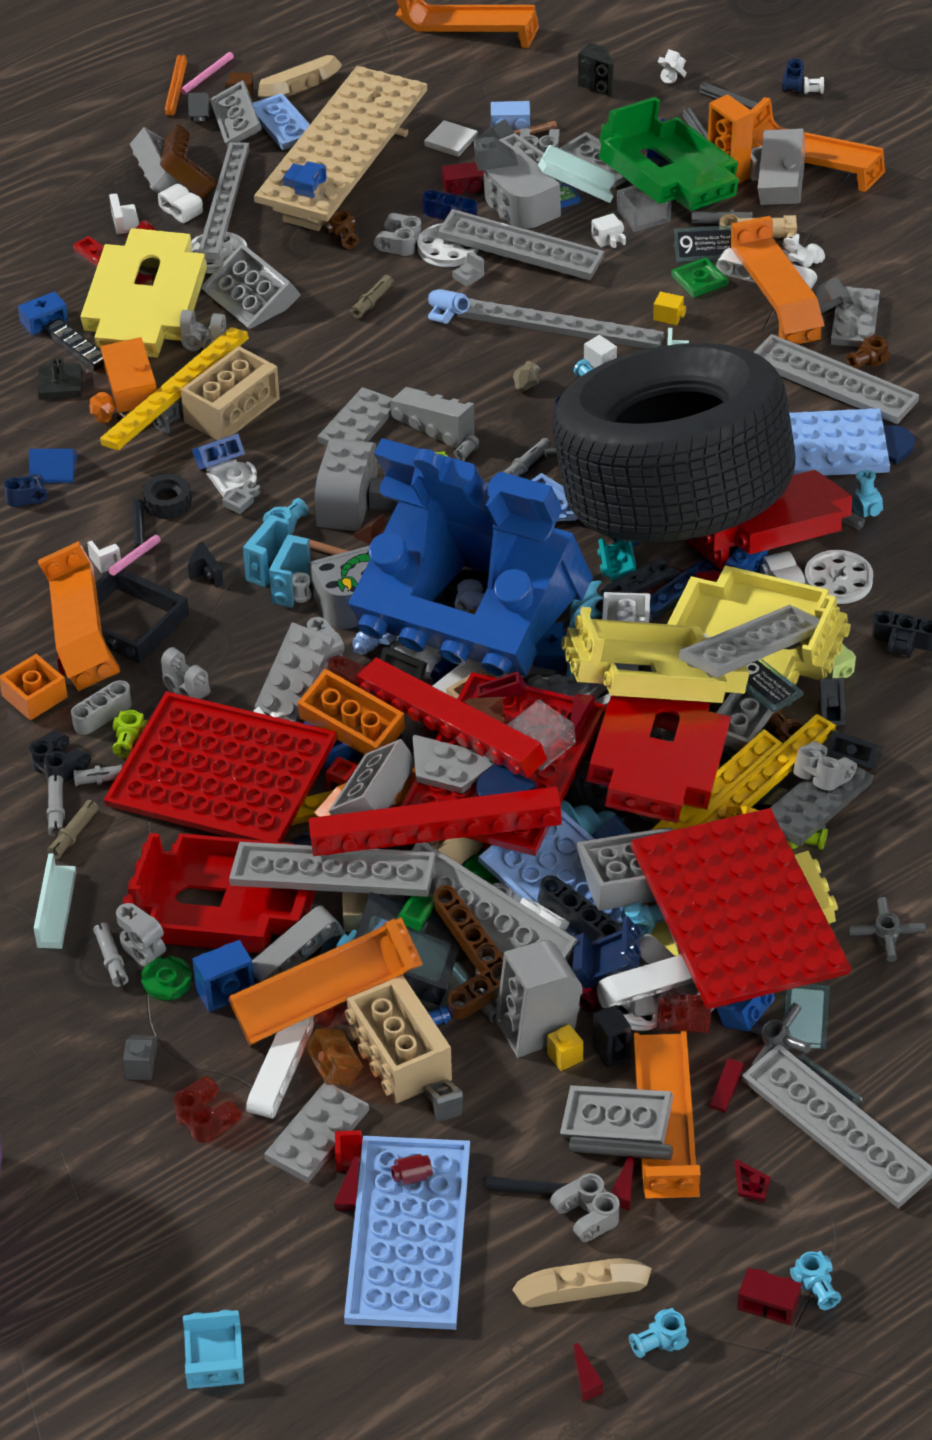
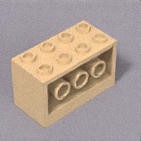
[181,346,280,440]
[345,975,452,1104]

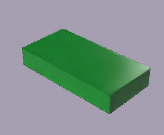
[397,894,434,932]

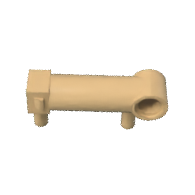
[719,214,797,240]

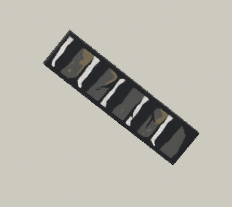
[43,318,104,371]

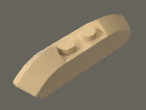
[258,55,342,100]
[512,1258,652,1308]

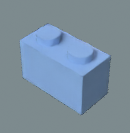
[491,101,530,131]

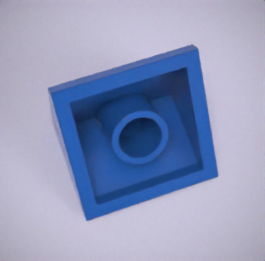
[29,449,78,483]

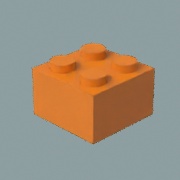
[0,654,68,721]

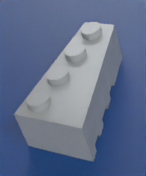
[390,387,475,449]

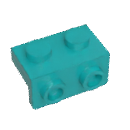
[597,538,637,582]

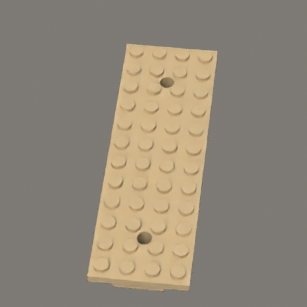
[254,66,427,231]

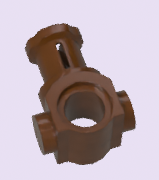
[325,211,359,249]
[846,334,891,369]
[766,707,805,743]

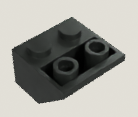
[578,42,614,96]

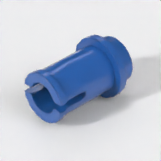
[428,1005,451,1025]

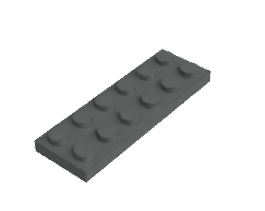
[770,756,874,846]

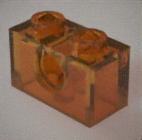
[305,1029,363,1085]

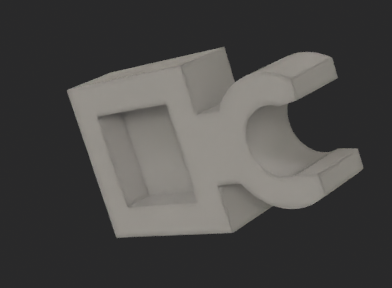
[222,480,260,514]

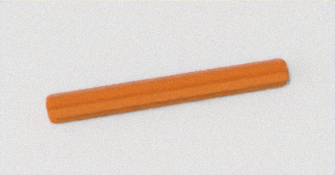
[165,55,187,116]

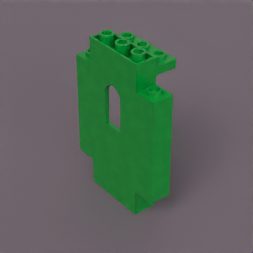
[599,97,739,211]

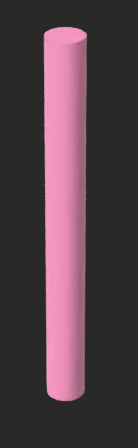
[180,52,234,95]
[109,535,161,575]

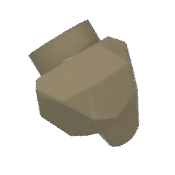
[513,361,541,392]

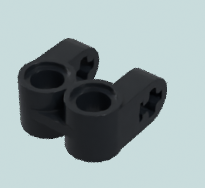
[29,729,91,783]

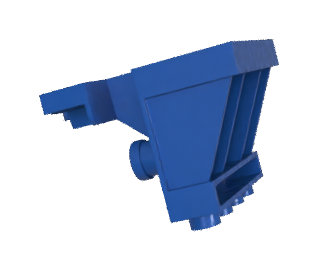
[348,438,593,677]

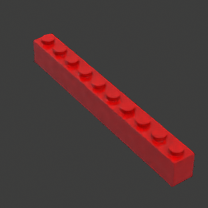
[357,657,547,778]
[309,787,562,857]

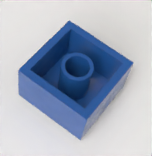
[192,940,255,1012]

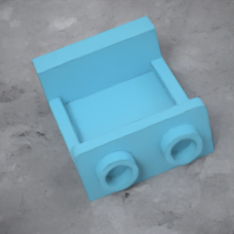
[243,515,291,587]
[269,534,311,607]
[183,1310,244,1389]

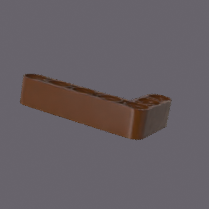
[160,124,218,199]
[434,885,504,1020]

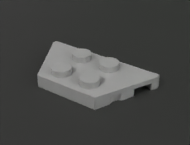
[413,735,495,794]

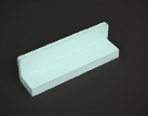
[538,145,617,203]
[34,853,76,949]

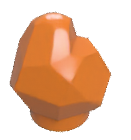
[89,392,116,423]

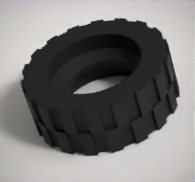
[142,474,192,519]

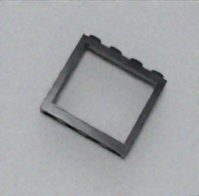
[96,569,189,664]

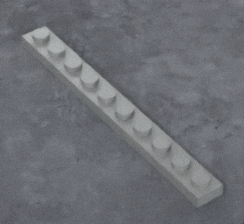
[198,142,249,260]
[457,298,664,349]

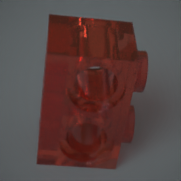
[657,994,711,1033]

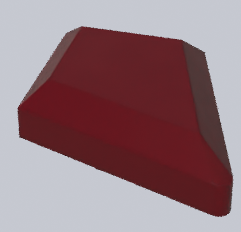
[734,1159,771,1202]

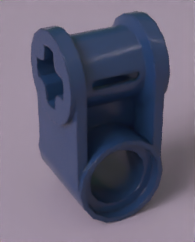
[782,59,804,93]
[4,474,48,507]

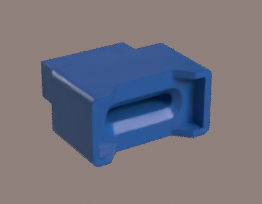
[283,161,327,198]

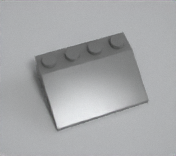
[201,243,301,329]
[577,827,673,910]

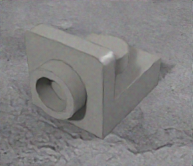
[452,251,484,286]

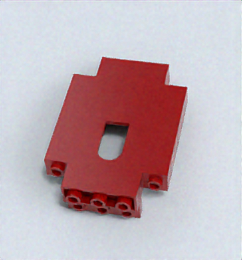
[685,470,852,569]
[587,695,731,824]
[123,833,317,953]

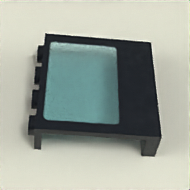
[355,892,460,1005]

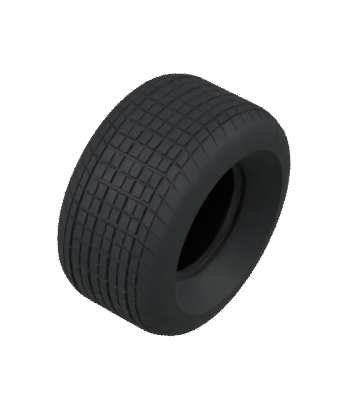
[552,343,796,543]

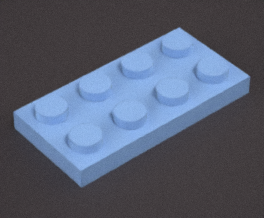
[253,93,310,150]

